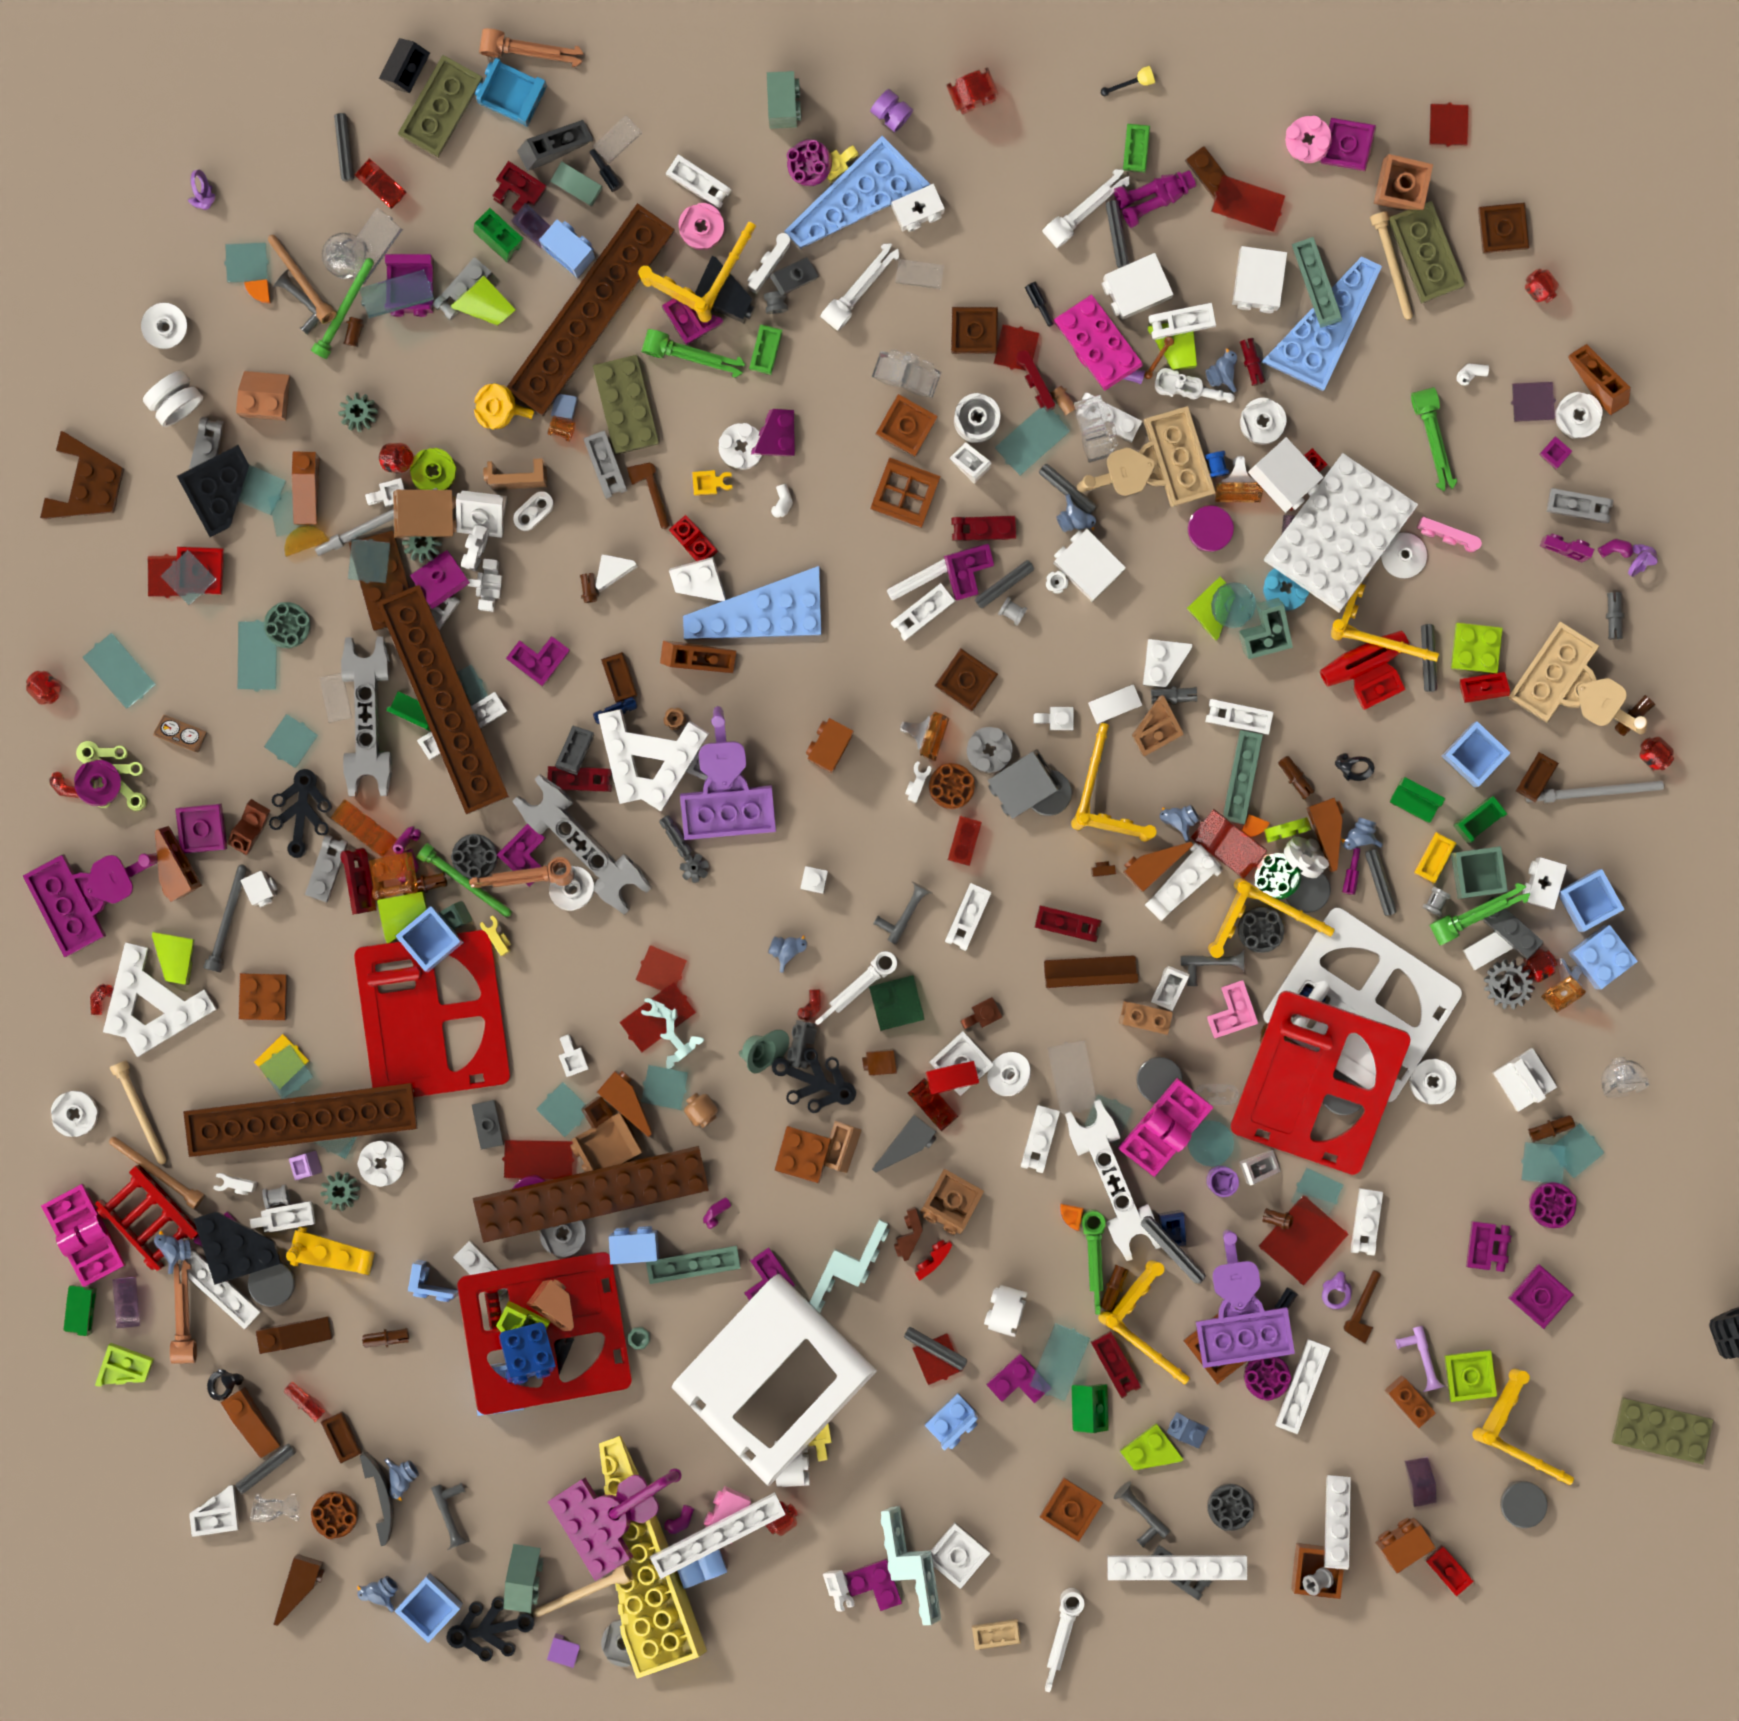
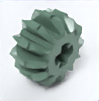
[338,393,378,432]
[402,537,442,563]
[320,1171,360,1211]

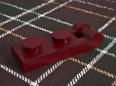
[1016,350,1055,412]
[951,516,1016,541]
[547,766,612,792]
[340,848,377,915]
[1034,905,1102,943]
[1091,1331,1142,1399]

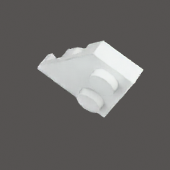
[669,557,726,601]
[1143,639,1192,688]
[189,1485,239,1537]

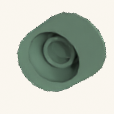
[739,1030,790,1074]

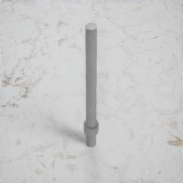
[315,487,438,556]
[1525,781,1664,803]

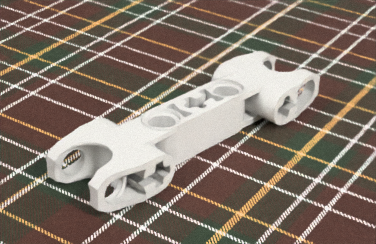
[1065,1099,1161,1261]

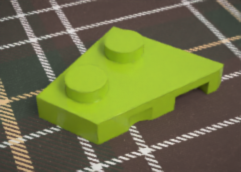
[95,1343,154,1387]
[1119,1423,1183,1470]

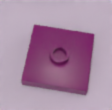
[1320,118,1376,171]
[410,550,470,609]
[175,803,228,854]
[1508,1264,1574,1329]

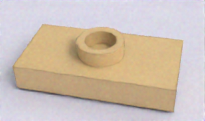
[972,1619,1021,1650]

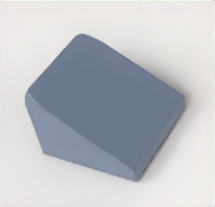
[551,394,578,421]

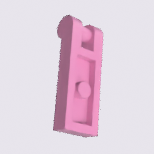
[1417,517,1482,553]

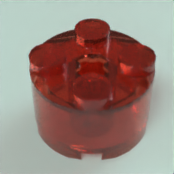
[946,67,999,115]

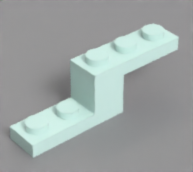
[809,1219,890,1313]
[881,1506,942,1625]

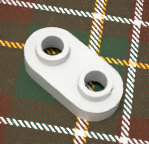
[513,492,554,531]

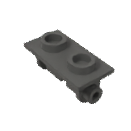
[787,1020,817,1069]

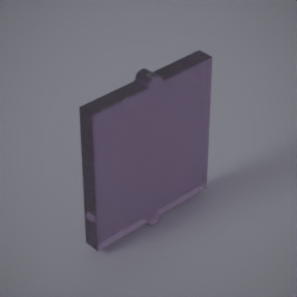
[1511,382,1556,422]

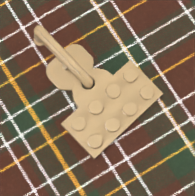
[1077,406,1216,507]
[1508,622,1647,734]

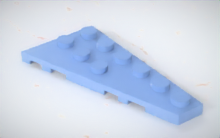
[784,136,930,249]
[1261,256,1382,391]
[683,566,821,640]

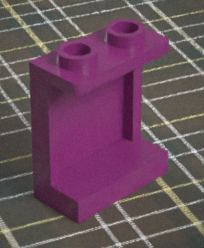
[385,254,434,317]

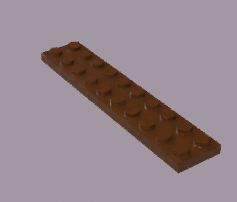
[507,203,675,416]
[377,585,509,815]
[183,1083,418,1157]
[473,1146,709,1243]

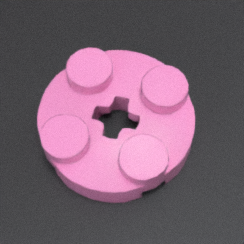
[1285,116,1332,163]
[679,203,724,250]

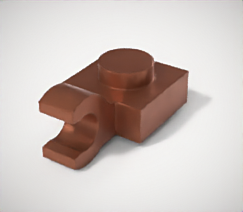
[960,997,1002,1029]

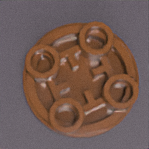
[929,763,975,809]
[311,1491,358,1539]

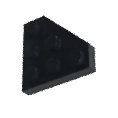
[177,445,249,537]
[194,1211,282,1285]

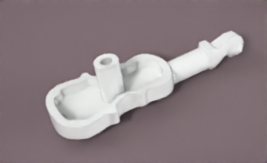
[1155,368,1235,403]

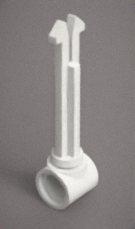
[1042,169,1129,249]
[820,243,899,331]
[815,951,897,1025]
[1045,1588,1084,1692]

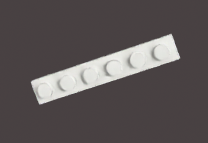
[650,1492,786,1579]
[1107,1555,1247,1580]

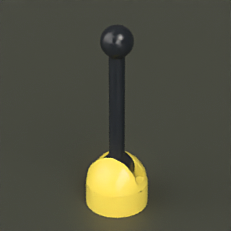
[1100,66,1155,97]

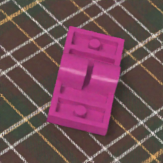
[1054,294,1143,391]
[1118,1078,1214,1177]
[41,1184,126,1287]

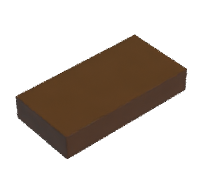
[601,652,638,703]
[1516,752,1559,803]
[321,1411,362,1464]

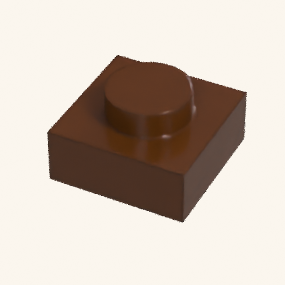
[1091,861,1116,877]
[581,1096,613,1128]

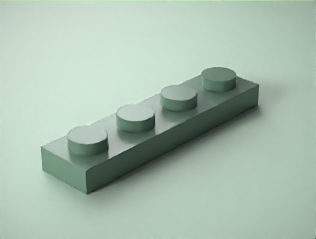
[1292,237,1342,328]
[1222,730,1263,825]
[646,1245,741,1284]

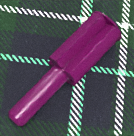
[1342,847,1361,895]

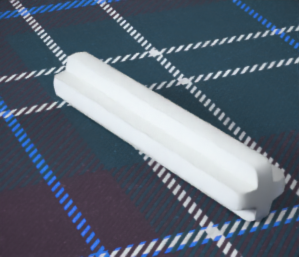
[887,559,948,600]

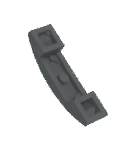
[360,1452,394,1546]

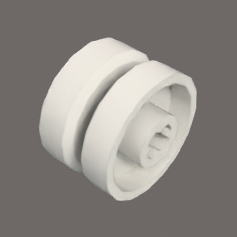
[143,370,203,427]

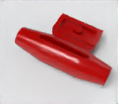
[1320,631,1410,710]

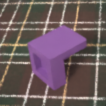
[547,1633,580,1668]

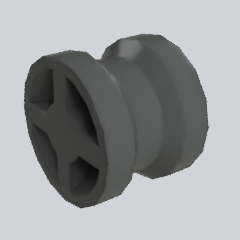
[764,291,788,314]

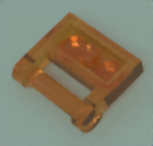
[369,852,418,901]

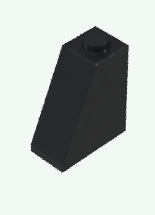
[695,256,755,324]

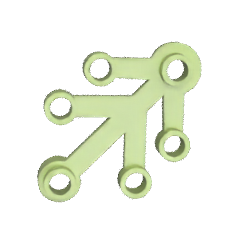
[76,741,147,811]

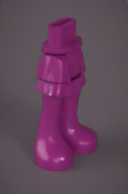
[1114,170,1196,228]

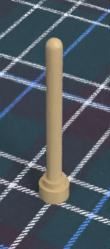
[1370,211,1413,320]
[110,1060,166,1164]
[533,1564,633,1617]

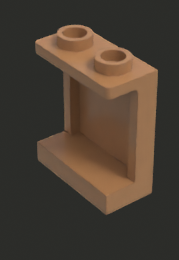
[483,458,548,490]
[393,489,456,538]
[1119,1001,1173,1035]
[570,1112,643,1172]

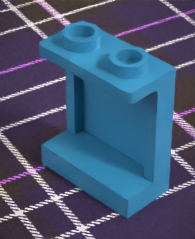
[475,58,547,127]

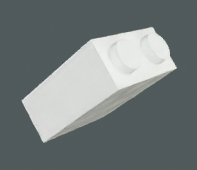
[1232,246,1287,313]
[1101,253,1173,321]
[1248,437,1324,513]
[1053,529,1126,602]

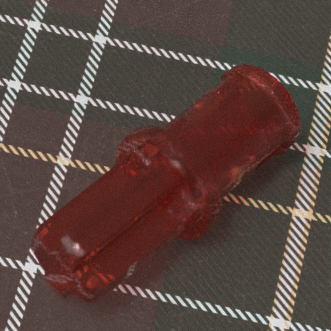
[284,1382,326,1422]

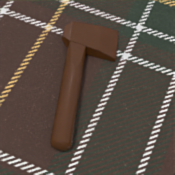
[627,462,670,529]
[1343,1270,1381,1344]

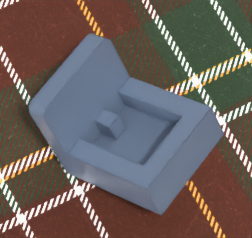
[1167,1412,1209,1449]

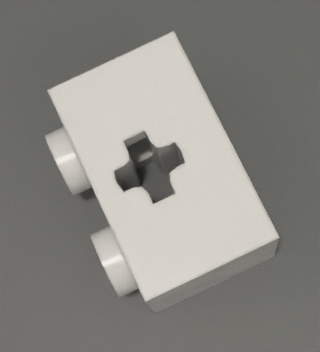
[891,184,944,232]
[1522,857,1567,910]

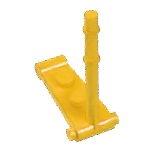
[638,222,756,322]
[1331,573,1439,662]
[1071,723,1157,842]
[1208,878,1335,958]
[286,1226,375,1275]
[1098,1260,1190,1385]
[1472,1368,1574,1485]

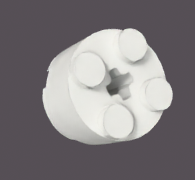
[954,393,1001,443]
[984,1285,1028,1337]
[774,1441,810,1487]

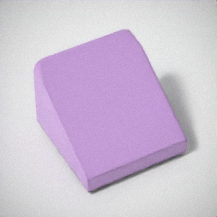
[289,1151,322,1180]

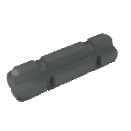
[659,815,692,857]

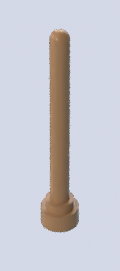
[268,235,337,324]
[109,1137,205,1210]

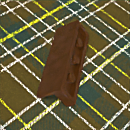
[1044,955,1139,988]

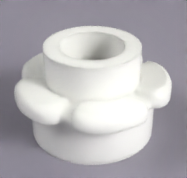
[1046,571,1068,594]

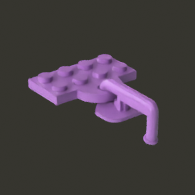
[680,706,776,840]
[1195,1229,1295,1368]

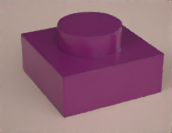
[1539,436,1572,469]

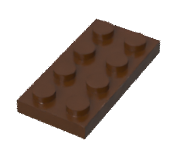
[349,530,410,631]

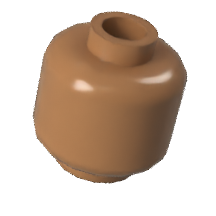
[684,1093,718,1128]

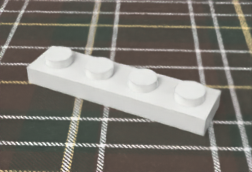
[417,692,508,760]
[179,1250,262,1329]
[1275,1339,1330,1434]
[1324,1475,1351,1570]

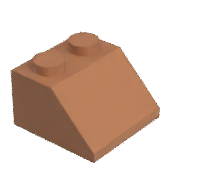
[1374,154,1433,210]
[236,371,290,421]
[527,1280,574,1331]

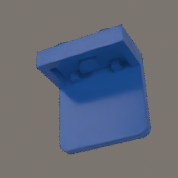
[499,1322,555,1385]

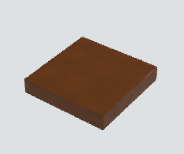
[1478,202,1529,254]
[951,307,998,354]
[935,648,998,712]

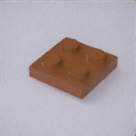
[875,394,938,457]
[239,973,287,1020]
[774,1126,832,1183]
[1039,1477,1103,1542]

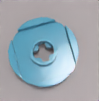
[1263,568,1309,611]

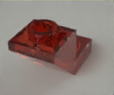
[355,158,407,209]
[908,1078,959,1132]

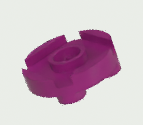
[74,760,121,807]

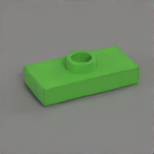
[1123,124,1150,173]
[749,324,783,375]

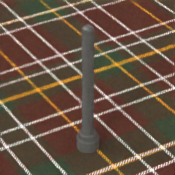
[203,864,246,973]

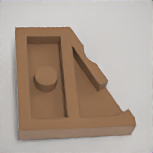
[1132,695,1184,756]

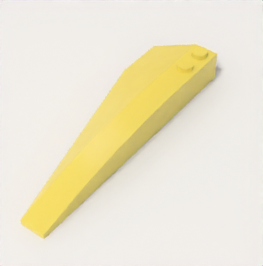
[599,1436,707,1678]

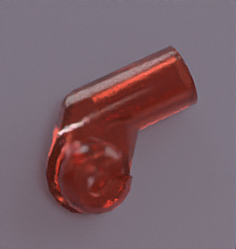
[49,772,79,798]
[90,984,113,1015]
[797,989,821,1021]

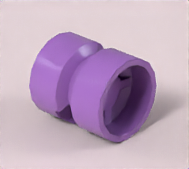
[870,89,913,132]
[1206,1166,1239,1197]

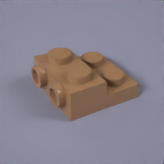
[920,1169,984,1235]

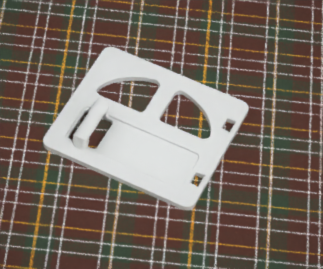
[1263,908,1462,1102]

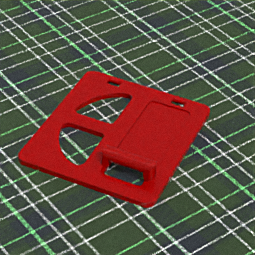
[354,930,510,1097]
[1231,991,1411,1175]
[457,1252,632,1415]

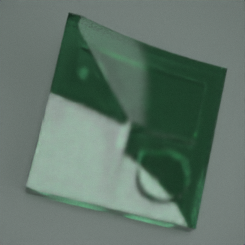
[869,975,925,1031]

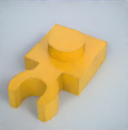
[692,470,733,496]

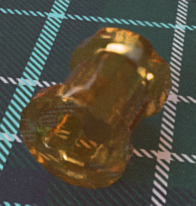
[548,415,576,442]

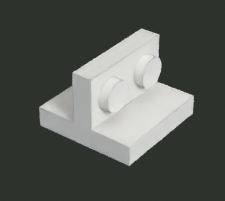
[456,491,507,538]
[1492,1048,1557,1112]

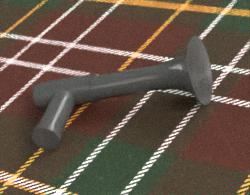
[273,269,319,335]
[873,881,933,945]
[1181,949,1244,986]
[1114,1481,1170,1548]
[431,1482,469,1550]

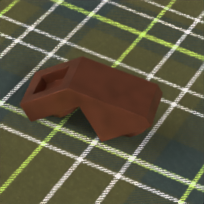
[227,799,271,855]
[894,1207,923,1261]

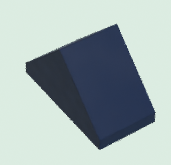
[1158,1210,1186,1246]

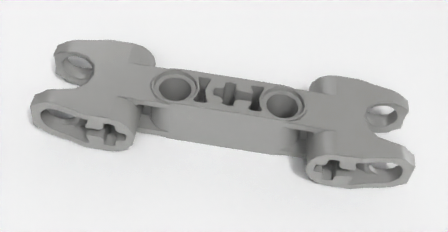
[341,637,392,797]
[512,774,652,915]

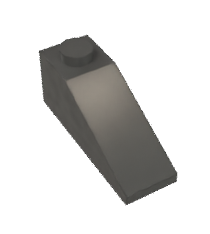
[517,120,593,171]
[872,1114,936,1173]

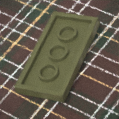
[398,55,483,158]
[1389,201,1465,304]
[592,355,659,455]
[1612,1397,1713,1465]

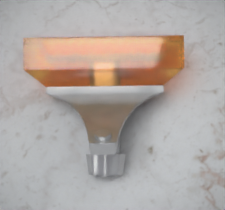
[1215,456,1263,502]
[900,712,950,761]
[1541,958,1586,1013]

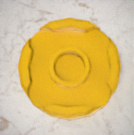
[474,384,515,430]

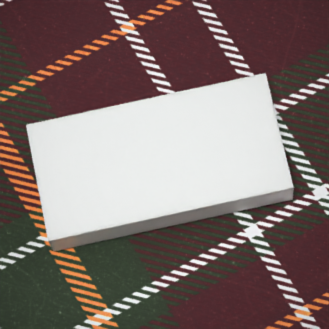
[1463,932,1513,970]

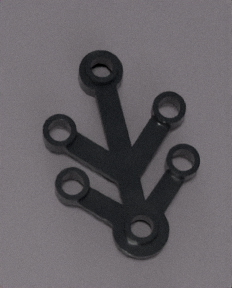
[269,769,332,858]
[772,1048,856,1113]
[446,1596,535,1662]

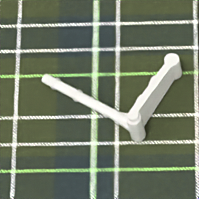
[1145,843,1223,921]

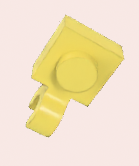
[827,145,859,183]
[480,915,511,956]
[808,1423,832,1461]

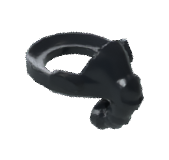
[1335,753,1375,781]
[207,1369,244,1401]

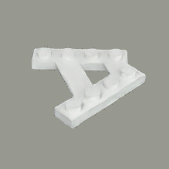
[598,709,709,811]
[103,943,217,1057]

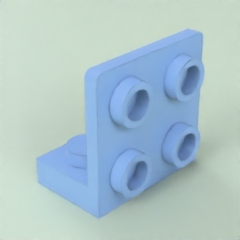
[408,1260,458,1302]
[924,1393,978,1451]

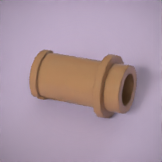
[1051,385,1077,416]

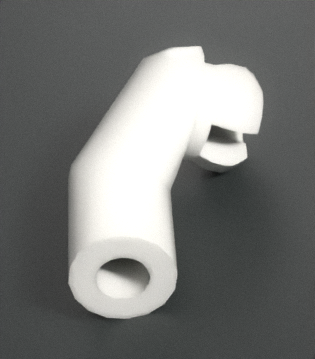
[1457,364,1489,386]
[771,484,793,518]

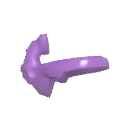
[188,169,215,210]
[1628,544,1658,577]
[1322,1271,1352,1309]

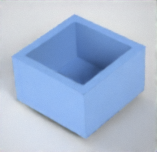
[539,220,595,279]
[1441,721,1510,788]
[1558,869,1625,932]
[396,906,464,972]
[1568,925,1638,990]
[609,1226,660,1264]
[395,1573,463,1643]

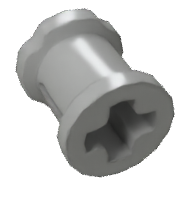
[998,597,1028,626]
[1422,887,1451,916]
[262,1184,290,1209]
[1303,1567,1333,1596]

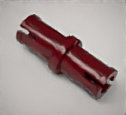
[1239,338,1266,386]

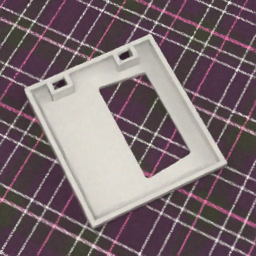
[672,1274,877,1486]

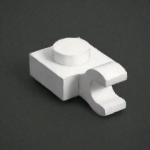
[365,478,405,507]
[1034,707,1073,731]
[905,761,931,803]
[559,1034,589,1077]
[213,1173,257,1195]
[823,1570,854,1611]

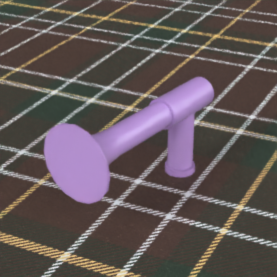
[1395,1326,1446,1392]

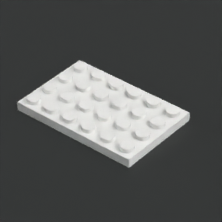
[1264,453,1418,613]

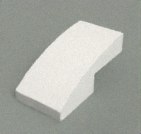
[1088,684,1142,724]

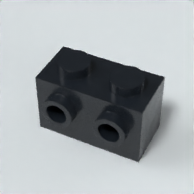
[379,38,430,93]

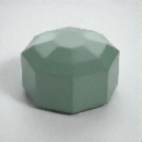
[628,1327,650,1350]

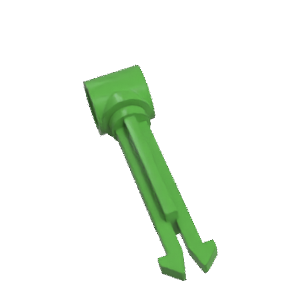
[641,329,745,378]
[1411,387,1457,491]
[1429,883,1530,946]
[1081,1209,1106,1315]

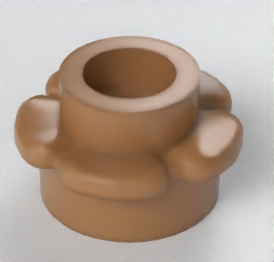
[663,708,686,730]

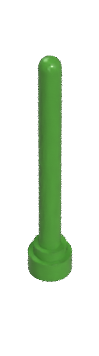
[311,258,374,359]
[417,843,512,917]

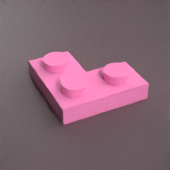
[1207,980,1258,1039]

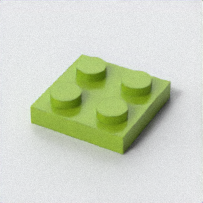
[1451,623,1502,674]
[1444,1349,1497,1402]

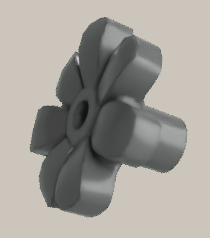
[680,854,709,883]

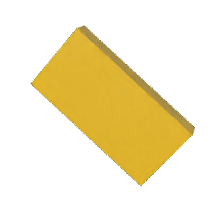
[1414,832,1456,883]

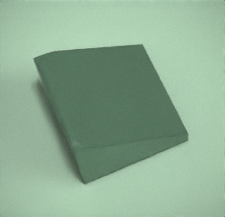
[439,901,472,930]

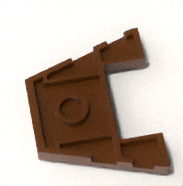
[40,431,124,519]

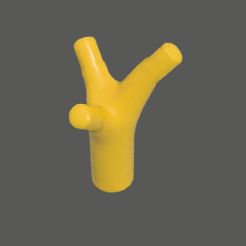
[514,404,534,419]

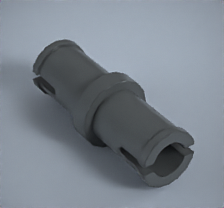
[1606,592,1625,640]
[1151,686,1197,705]

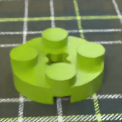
[410,448,457,490]
[1264,817,1312,843]

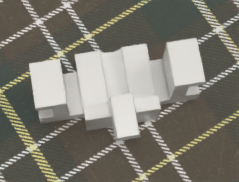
[468,559,502,612]

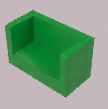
[1453,796,1507,843]

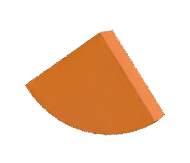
[244,279,271,303]
[1239,814,1270,837]
[1060,1204,1084,1231]

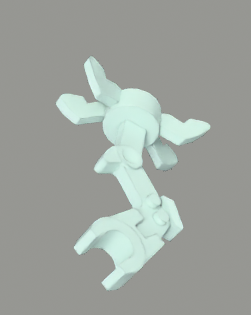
[641,998,704,1069]

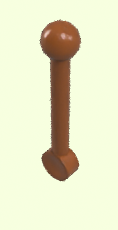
[1144,337,1174,379]

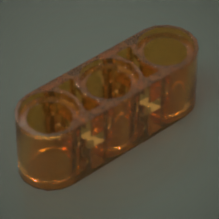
[330,799,397,857]

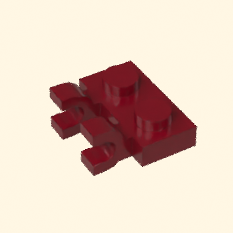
[492,161,547,217]

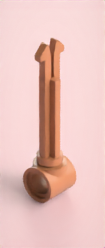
[479,28,583,67]
[469,857,574,888]
[170,1259,197,1364]

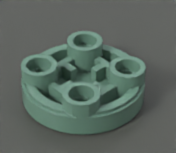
[264,602,310,648]

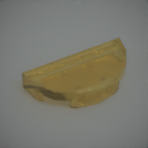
[284,525,329,557]

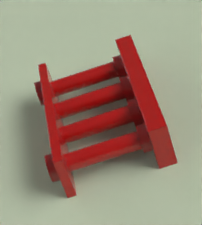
[95,1165,199,1271]

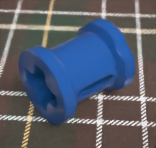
[1205,451,1230,478]

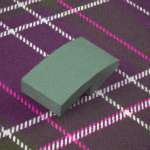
[550,161,603,206]

